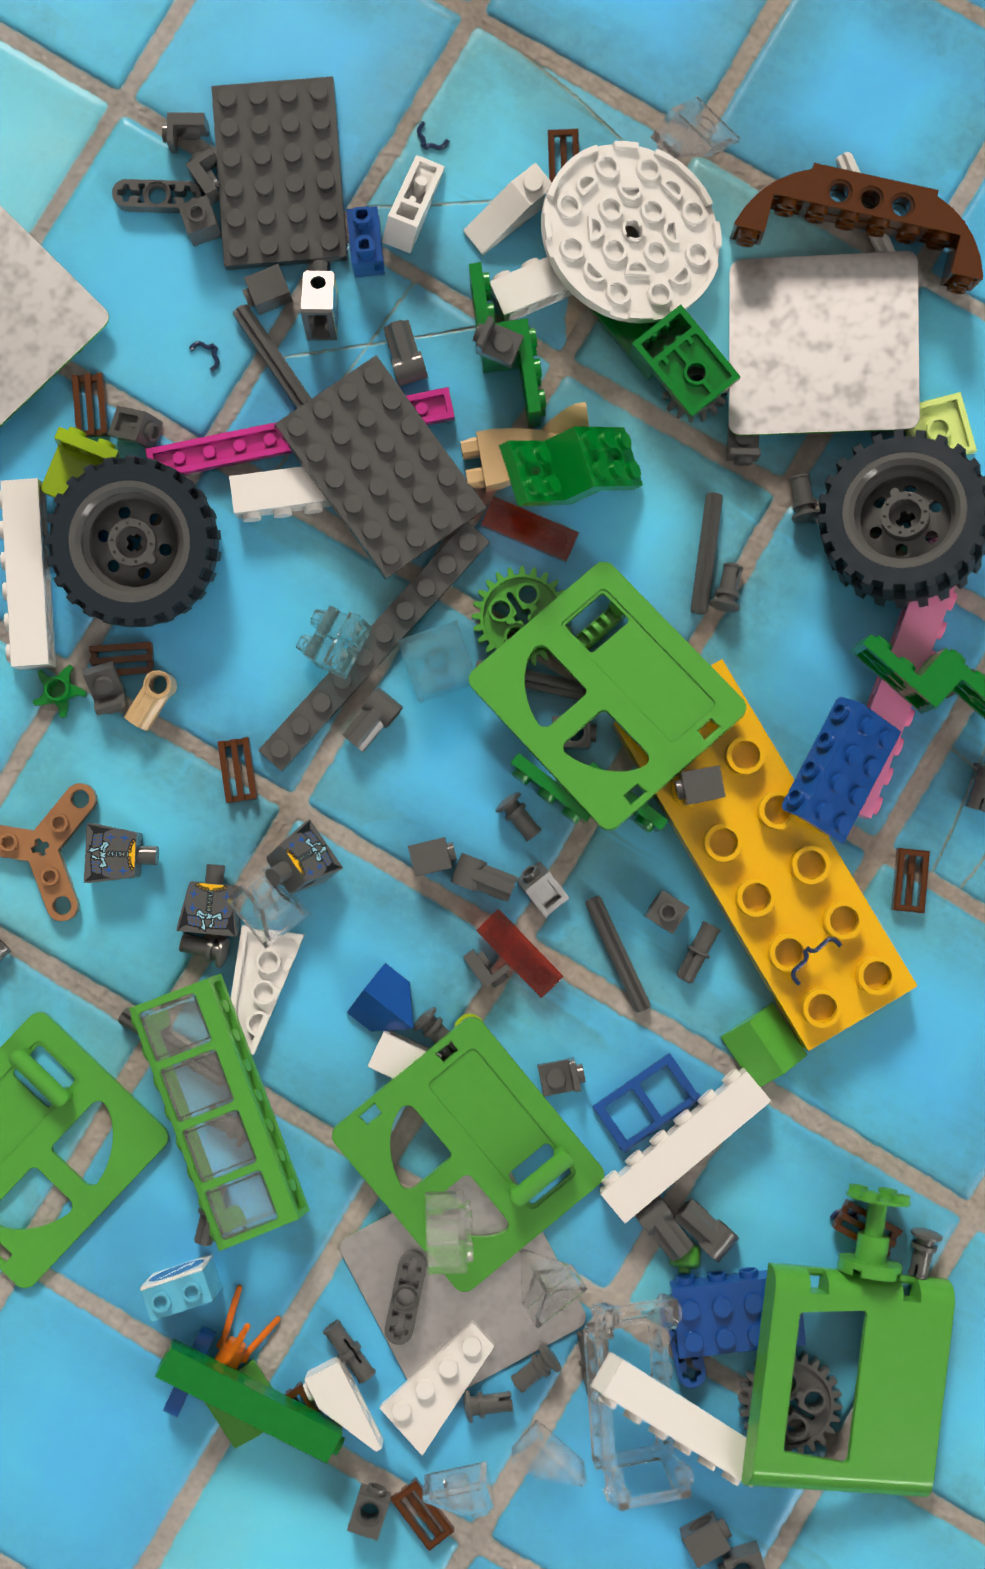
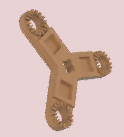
[0,783,98,921]

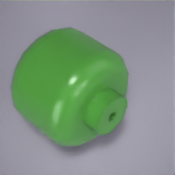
[669,1242,701,1274]

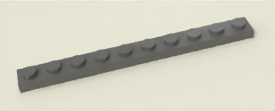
[258,522,490,772]

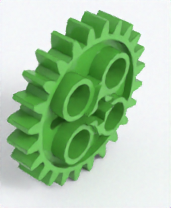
[472,566,571,666]

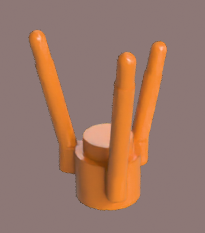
[215,1285,281,1370]

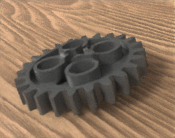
[738,1350,843,1454]

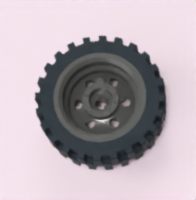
[817,430,985,609]
[44,455,221,627]

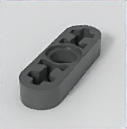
[112,179,203,213]
[384,1250,427,1345]

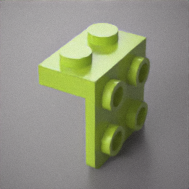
[41,427,121,498]

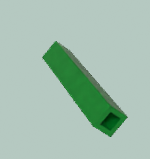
[155,1338,345,1464]

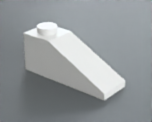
[382,155,445,254]
[463,163,552,256]
[303,1356,384,1452]

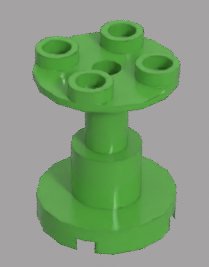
[837,1184,911,1282]

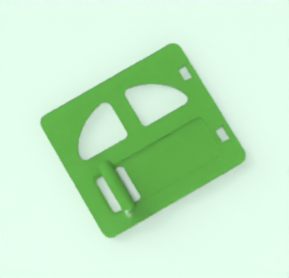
[469,562,746,831]
[0,1012,170,1288]
[332,1017,604,1292]

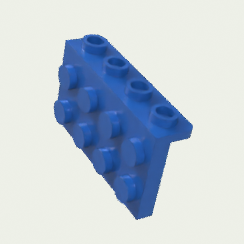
[782,697,901,844]
[669,1267,806,1359]

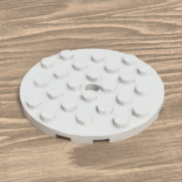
[541,141,722,323]

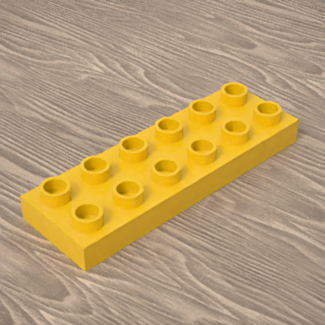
[612,659,917,1051]

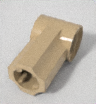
[124,670,177,732]

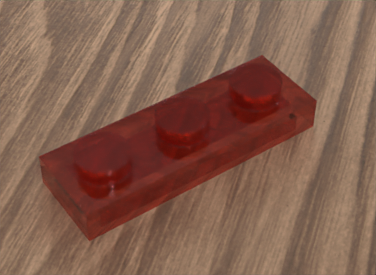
[481,496,579,563]
[476,908,564,998]

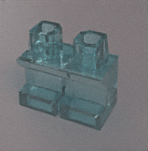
[296,605,372,679]

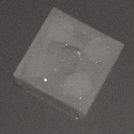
[425,1191,473,1275]

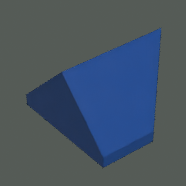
[347,963,413,1032]

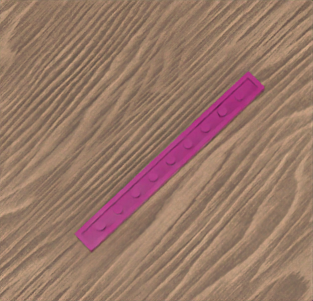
[145,387,455,475]

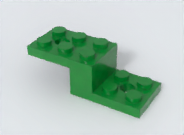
[469,262,546,428]
[590,304,741,419]
[499,426,643,507]
[850,634,985,719]
[510,753,669,833]

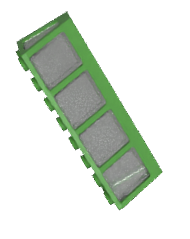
[129,973,310,1251]

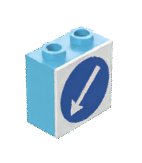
[140,1254,222,1322]

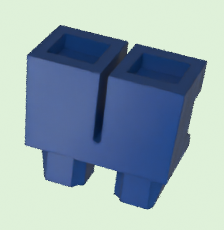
[346,206,385,278]

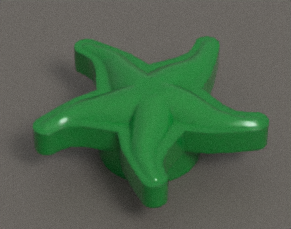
[33,665,88,719]

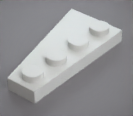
[231,925,305,1055]
[380,1320,495,1455]

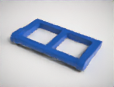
[592,1053,700,1153]

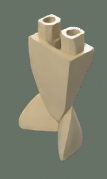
[460,402,589,492]

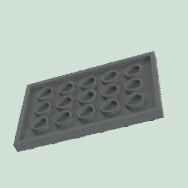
[211,76,348,270]
[274,355,486,580]

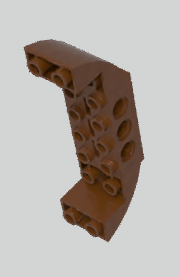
[730,163,983,294]

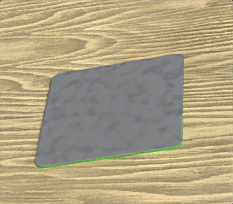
[0,206,109,427]
[729,251,920,436]
[340,1172,586,1388]

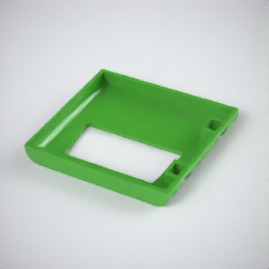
[741,1262,955,1497]

